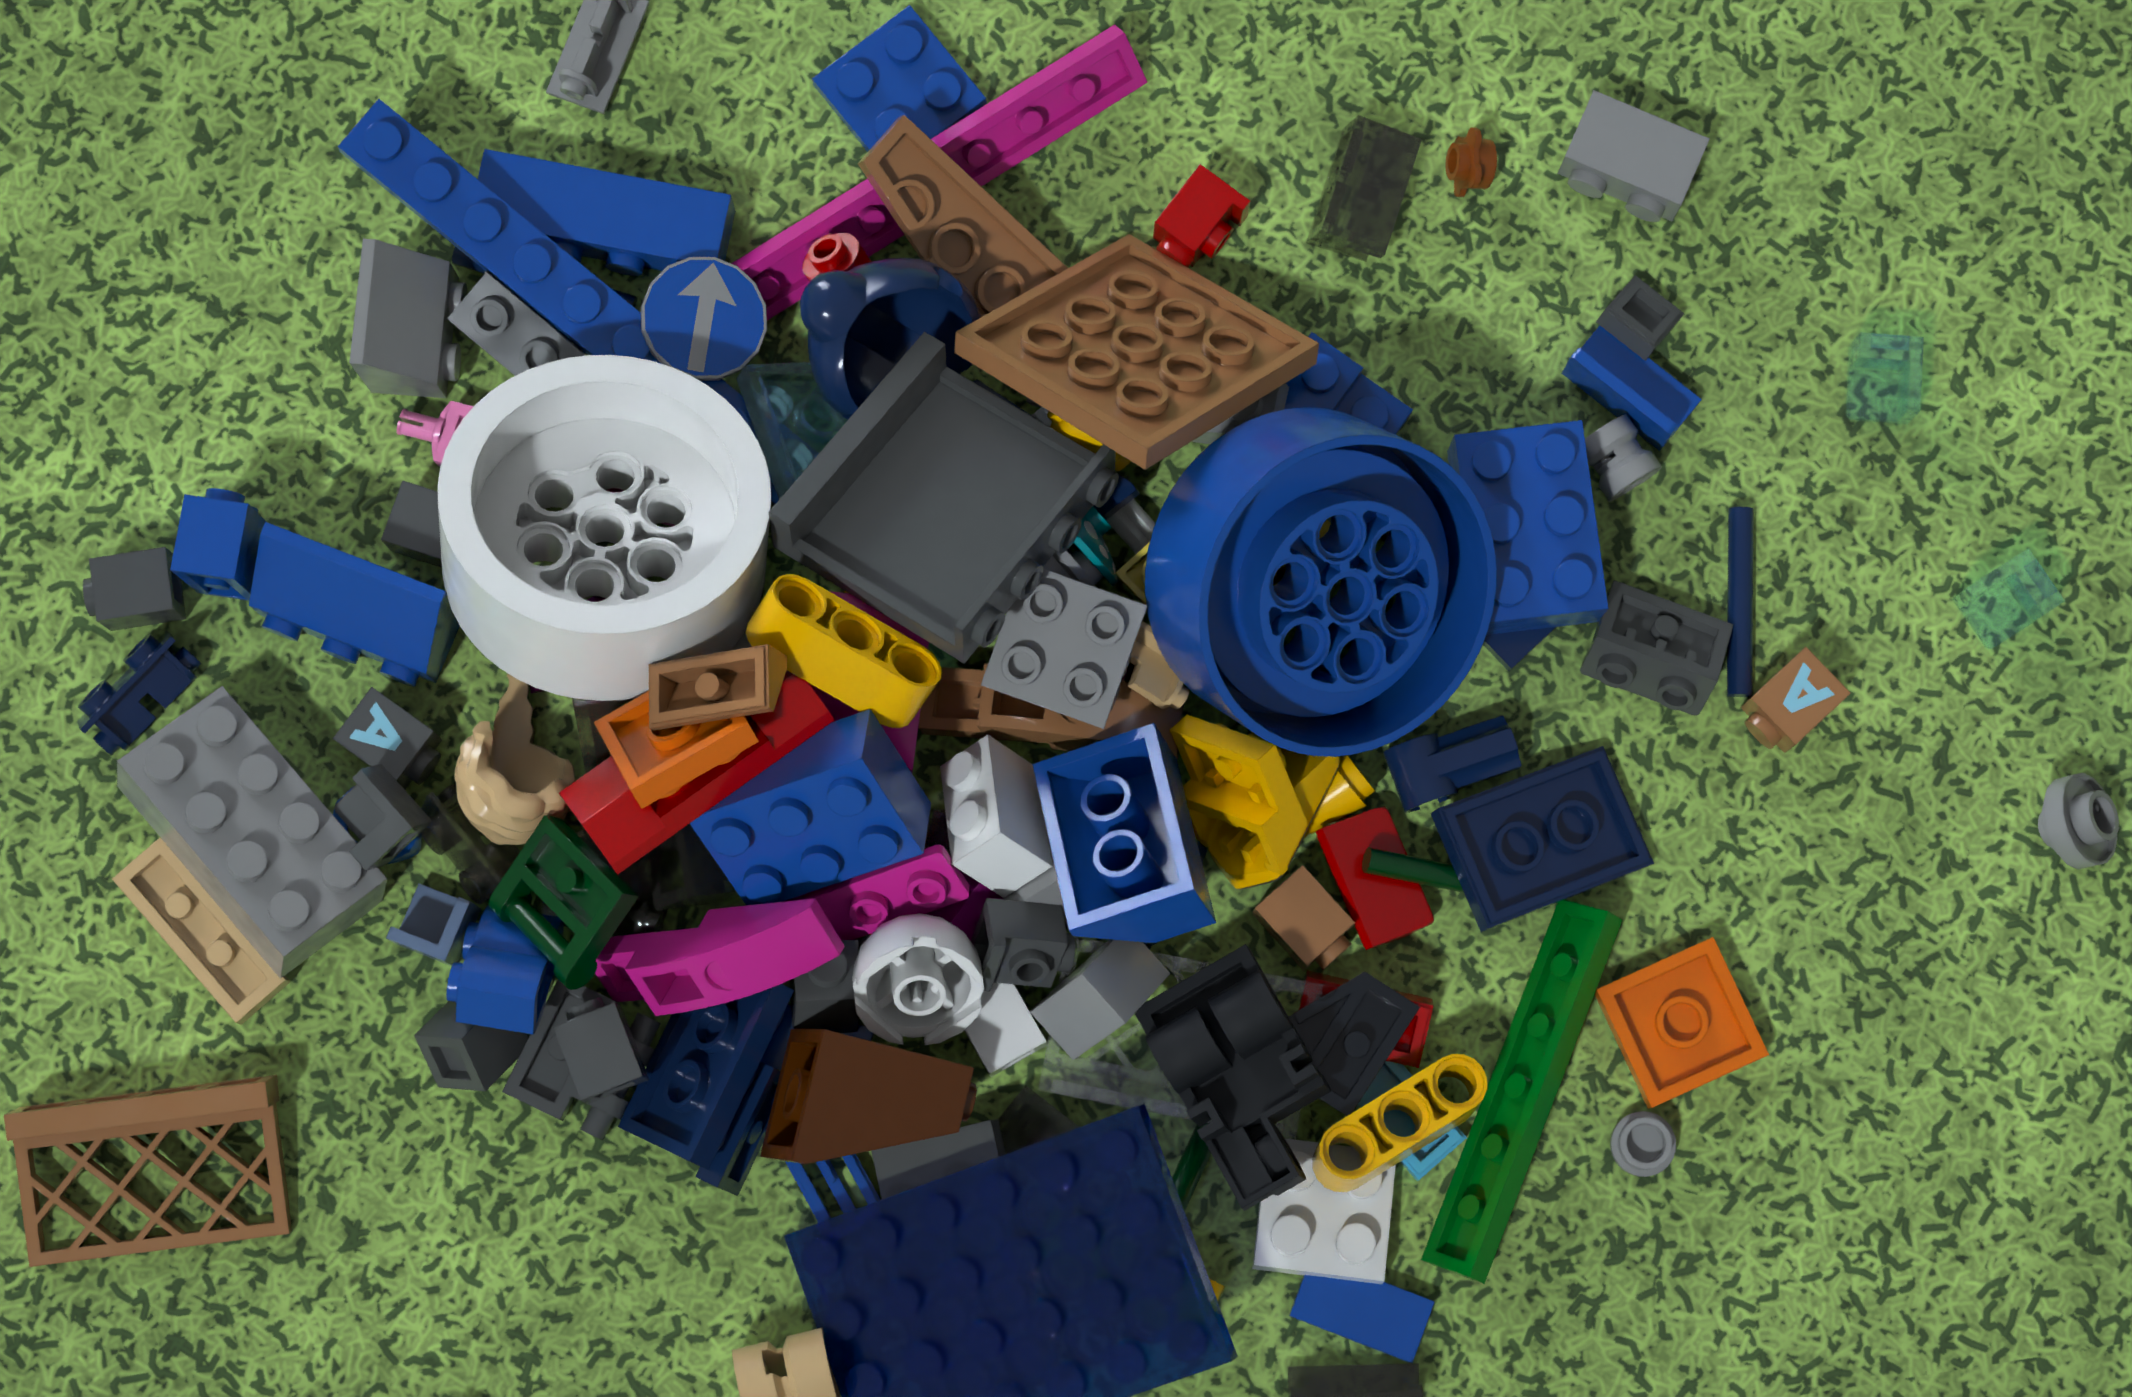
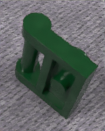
[489,815,639,990]

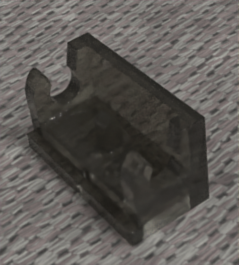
[1306,115,1422,262]

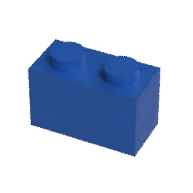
[170,488,266,601]

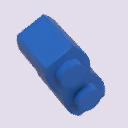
[446,905,564,1035]

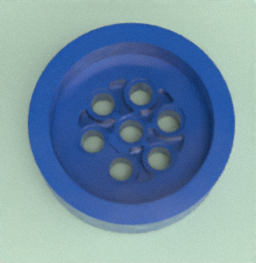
[1145,407,1497,757]

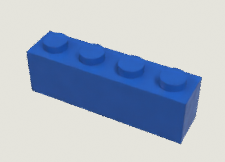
[478,149,736,276]

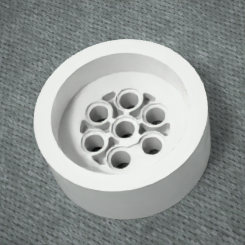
[438,355,771,701]

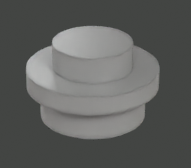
[1610,1111,1676,1177]

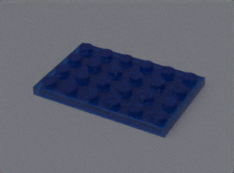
[784,1103,1238,1397]

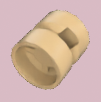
[732,1327,841,1397]

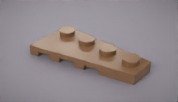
[858,115,1068,317]

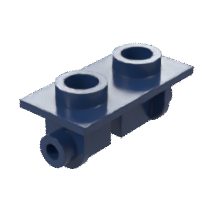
[77,630,202,756]

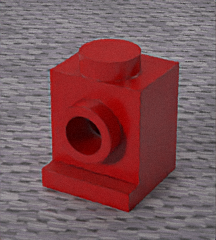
[1153,164,1250,267]

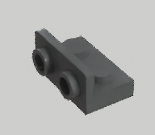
[1580,580,1733,716]

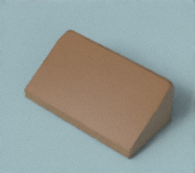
[649,644,787,731]

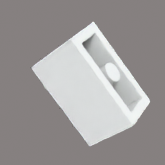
[940,734,1053,898]

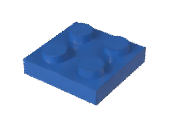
[812,5,987,152]

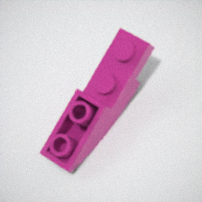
[595,898,845,1016]

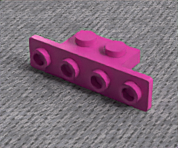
[782,844,970,940]

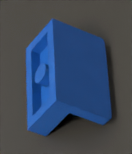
[1561,326,1702,451]

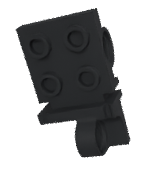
[1135,944,1331,1211]

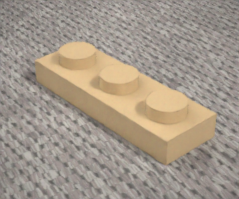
[112,837,290,1025]

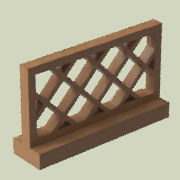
[4,1075,292,1267]

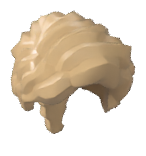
[455,674,575,845]

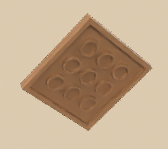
[954,234,1319,470]

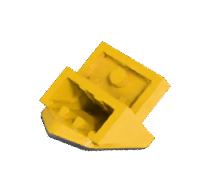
[1170,715,1340,890]

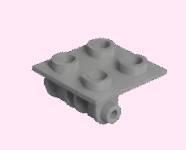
[981,569,1148,729]

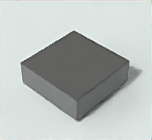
[1596,275,1684,361]

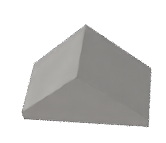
[1030,939,1170,1060]

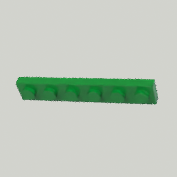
[1421,900,1623,1284]

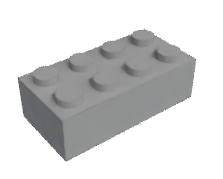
[117,686,387,979]

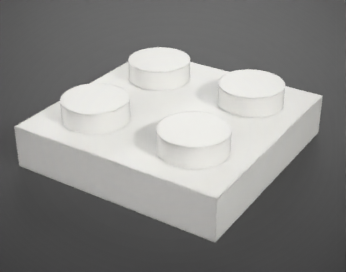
[1252,1138,1396,1284]

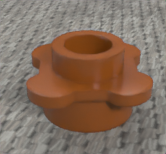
[1445,127,1497,197]

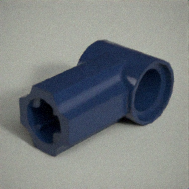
[1383,715,1522,813]

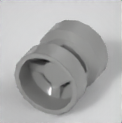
[1585,414,1662,502]

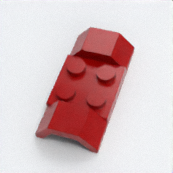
[559,670,834,875]

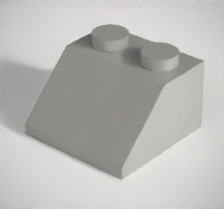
[349,239,467,398]

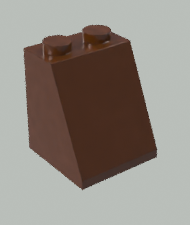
[760,1029,977,1164]

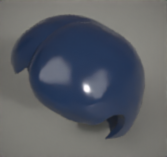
[800,258,981,420]

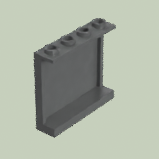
[768,332,1119,663]

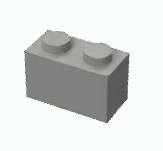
[1557,90,1709,222]

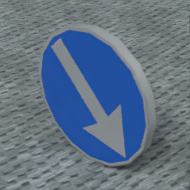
[641,257,767,381]

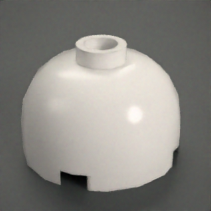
[852,913,984,1045]

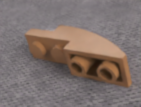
[918,663,1184,759]

